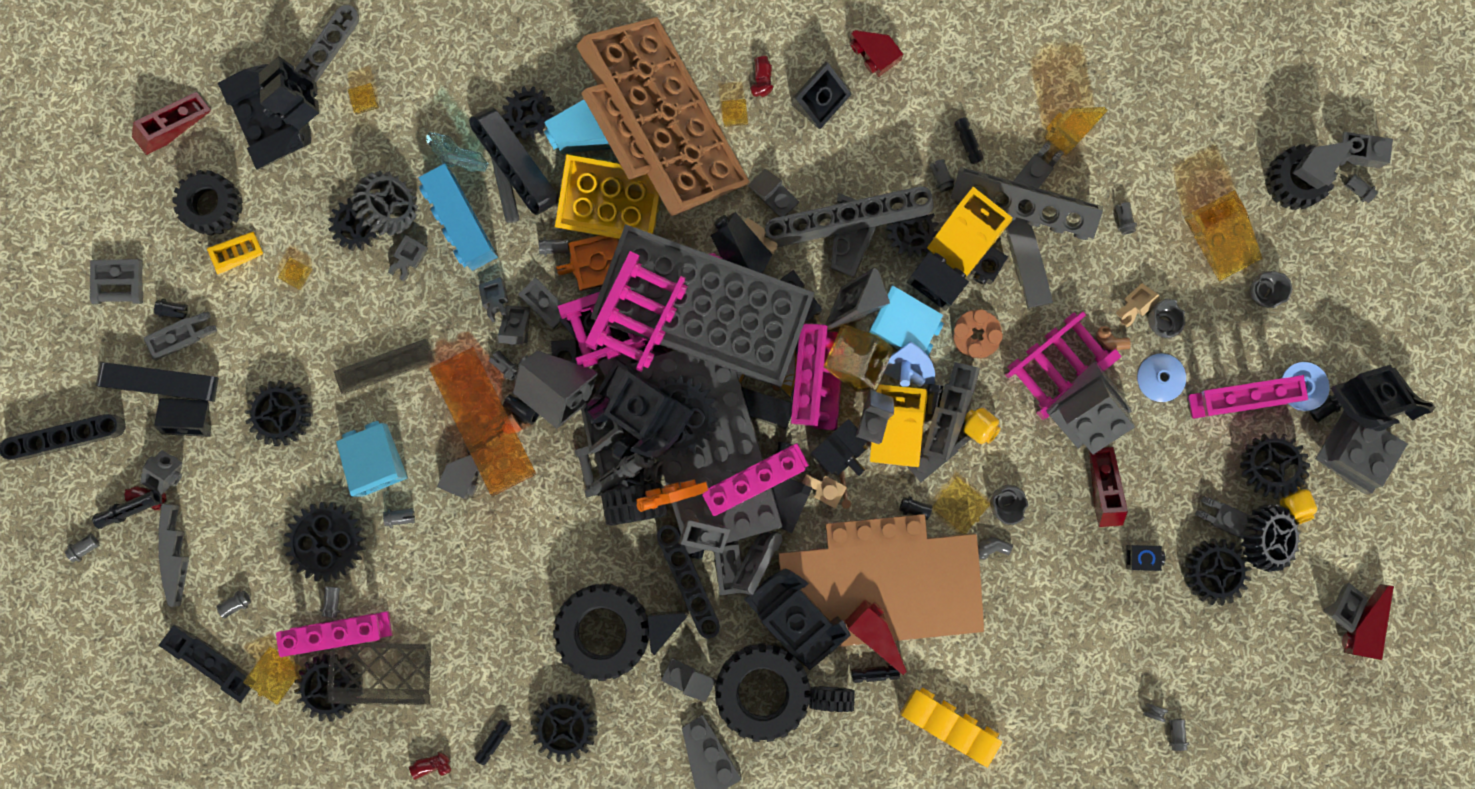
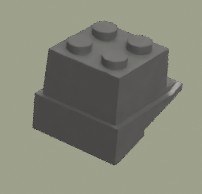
[1046,361,1135,454]
[1315,411,1408,494]

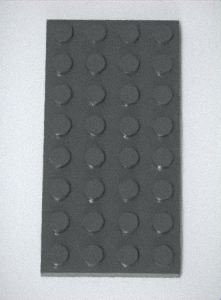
[590,224,815,388]
[630,350,783,554]

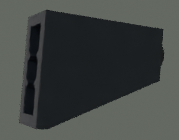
[710,212,773,273]
[742,387,793,430]

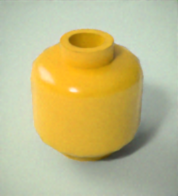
[964,408,1001,444]
[1280,486,1318,524]

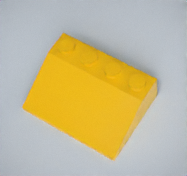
[555,154,661,239]

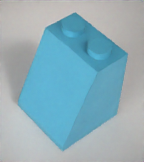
[544,100,612,154]
[867,286,944,355]
[336,421,408,497]

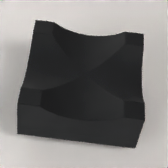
[772,478,812,533]

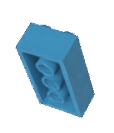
[418,163,498,271]

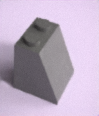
[513,350,597,429]

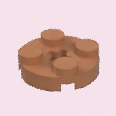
[953,310,1003,359]

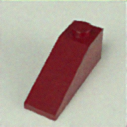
[132,92,211,155]
[1089,447,1128,527]
[1342,584,1394,660]
[845,599,907,675]

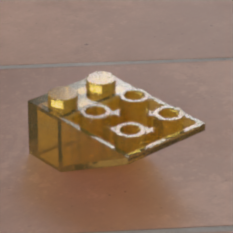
[1184,190,1263,281]

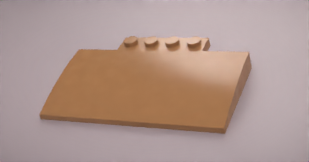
[576,17,750,216]
[778,514,984,652]

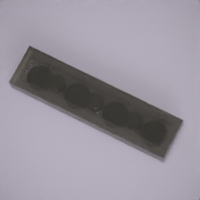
[334,339,436,395]

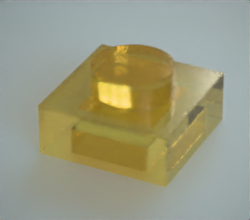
[348,83,379,115]
[722,99,748,127]
[278,257,313,291]

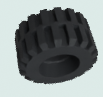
[1265,144,1336,210]
[172,170,242,235]
[601,482,667,526]

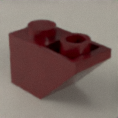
[849,30,904,77]

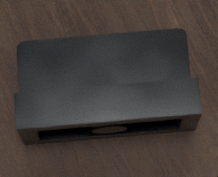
[154,398,211,437]

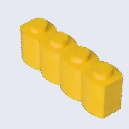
[899,687,1002,768]

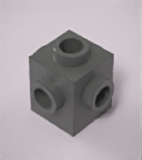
[140,450,183,495]

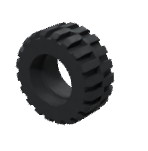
[553,583,650,681]
[715,643,811,742]

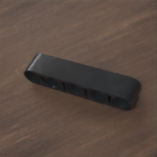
[469,107,558,215]
[96,362,219,402]
[0,414,126,460]
[657,525,720,639]

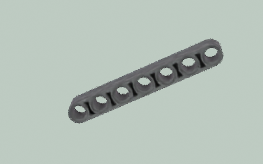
[765,186,934,247]

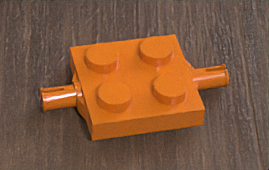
[556,235,618,291]
[636,479,708,512]

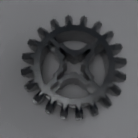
[244,380,313,447]
[1240,432,1310,499]
[1240,504,1302,572]
[1183,538,1252,606]
[294,654,363,722]
[531,694,598,762]

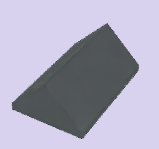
[825,268,890,331]

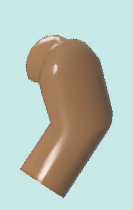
[1096,326,1131,351]

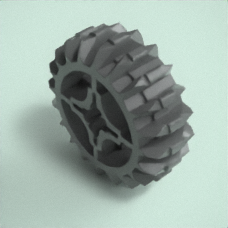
[351,170,419,236]

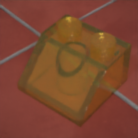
[1044,107,1108,156]

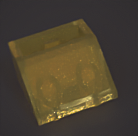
[824,325,894,393]

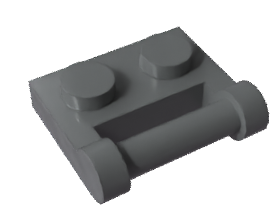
[90,259,143,304]
[574,446,629,498]

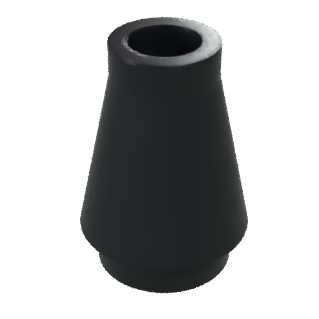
[503,394,539,425]

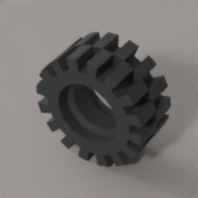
[809,686,855,712]

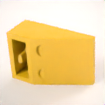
[927,187,1013,276]
[870,384,927,467]

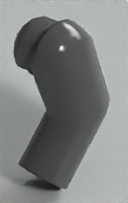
[978,537,1013,559]

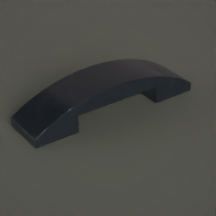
[158,625,256,703]

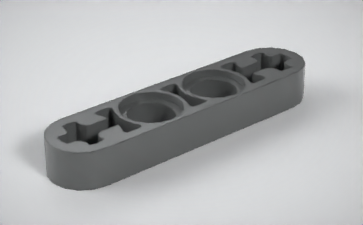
[295,5,359,82]

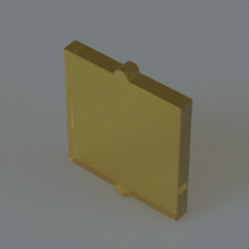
[932,476,990,534]
[243,646,304,706]

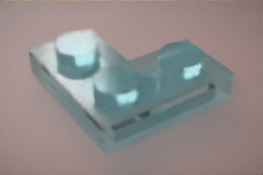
[426,131,489,172]

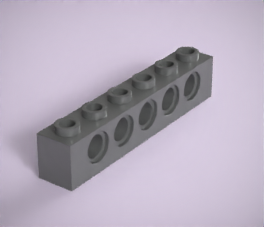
[951,167,1103,240]

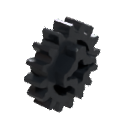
[502,86,555,140]
[328,198,379,251]
[886,209,939,258]

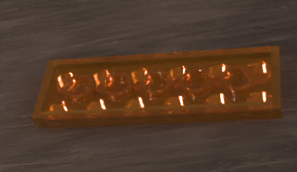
[429,347,537,497]

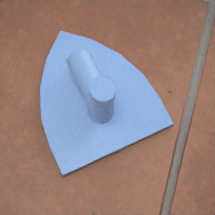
[876,341,935,387]

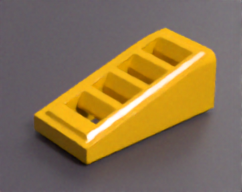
[206,231,263,274]

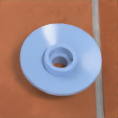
[1137,353,1186,402]
[1282,362,1330,411]

